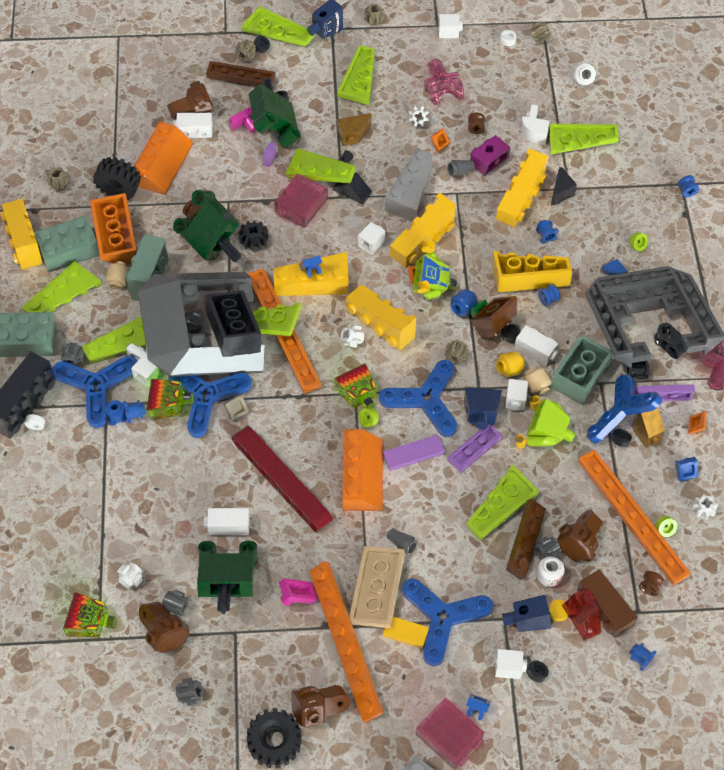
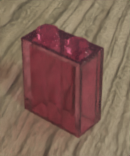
[274,174,328,228]
[415,697,485,770]

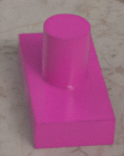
[228,106,256,133]
[279,578,318,606]

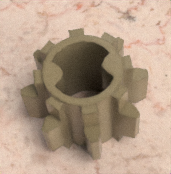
[364,3,384,26]
[529,21,551,43]
[235,39,256,62]
[47,167,69,190]
[444,340,469,365]

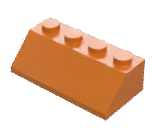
[133,121,193,195]
[90,193,137,265]
[342,429,383,511]

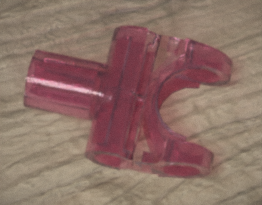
[424,59,464,105]
[703,341,724,391]

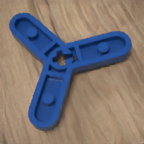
[52,356,138,428]
[379,360,457,437]
[168,373,252,438]
[586,374,662,444]
[402,578,493,666]

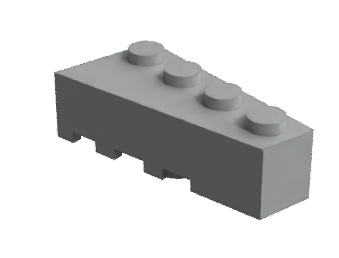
[385,148,433,222]

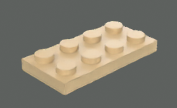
[349,546,405,628]

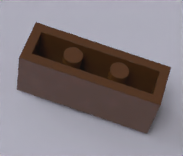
[577,569,638,638]

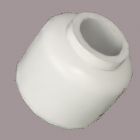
[572,63,596,85]
[536,556,565,587]

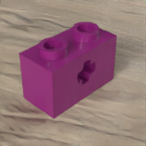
[470,135,510,176]

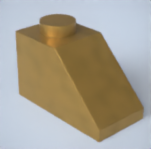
[337,113,372,146]
[633,408,665,448]

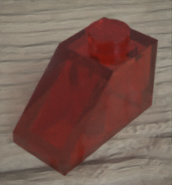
[562,588,601,641]

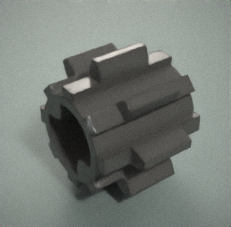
[185,310,205,334]
[60,342,85,366]
[534,536,561,560]
[162,590,188,616]
[175,677,204,706]

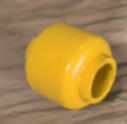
[496,351,525,378]

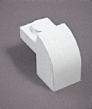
[520,105,550,145]
[127,343,160,387]

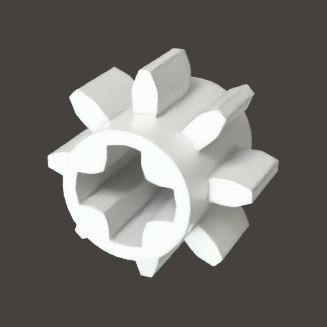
[409,105,429,126]
[341,324,364,348]
[692,494,718,520]
[117,563,143,589]

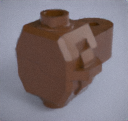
[167,81,214,119]
[557,509,603,562]
[139,601,190,653]
[291,685,351,727]

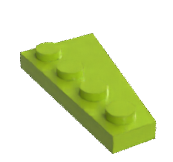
[241,6,315,47]
[337,45,375,105]
[548,124,619,155]
[285,148,356,183]
[21,261,102,312]
[252,302,302,336]
[82,316,146,364]
[466,464,539,541]

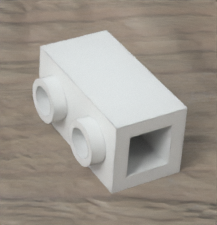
[173,113,213,138]
[514,325,559,366]
[204,508,250,536]

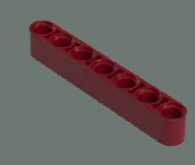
[231,425,333,533]

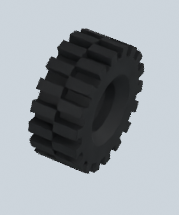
[93,157,141,200]
[246,708,302,768]

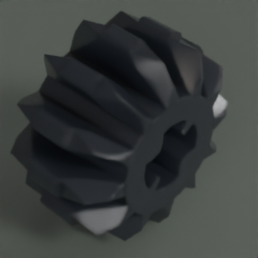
[238,220,269,251]

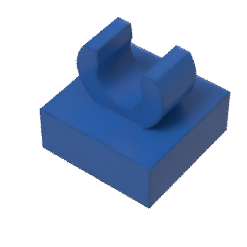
[299,255,322,278]
[675,457,698,482]
[466,694,491,720]

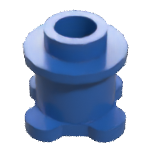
[536,220,559,244]
[105,400,127,426]
[123,400,146,423]
[629,643,657,671]

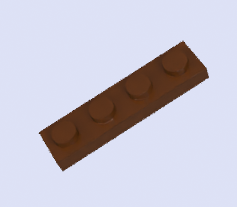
[206,61,276,86]
[506,499,546,580]

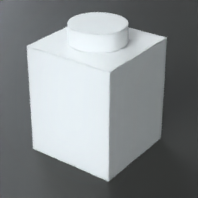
[438,14,463,38]
[358,222,385,255]
[505,379,528,411]
[495,649,527,679]

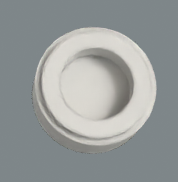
[500,30,516,46]
[24,414,45,431]

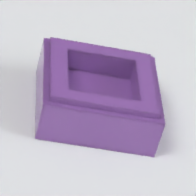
[262,142,277,167]

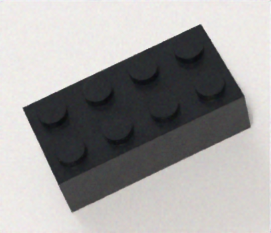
[206,290,261,357]
[0,351,56,439]

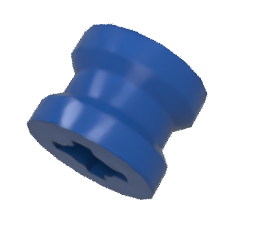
[677,175,700,197]
[538,284,560,306]

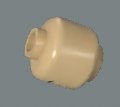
[105,261,130,290]
[523,366,552,395]

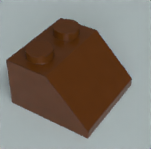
[470,296,517,338]

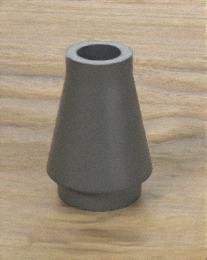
[447,160,475,177]
[387,528,417,555]

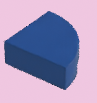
[602,259,628,275]

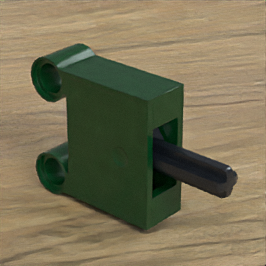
[248,78,301,148]
[173,190,241,262]
[197,540,258,614]

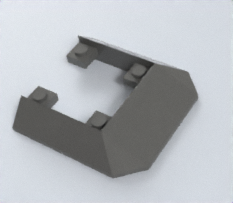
[585,266,724,368]
[138,272,265,376]

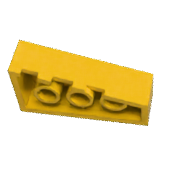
[496,148,548,228]
[390,192,456,268]
[0,198,43,270]
[492,251,572,292]
[274,252,348,296]
[346,284,417,351]

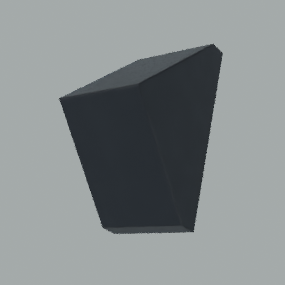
[551,167,577,205]
[333,172,372,205]

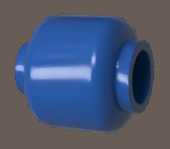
[450,289,478,317]

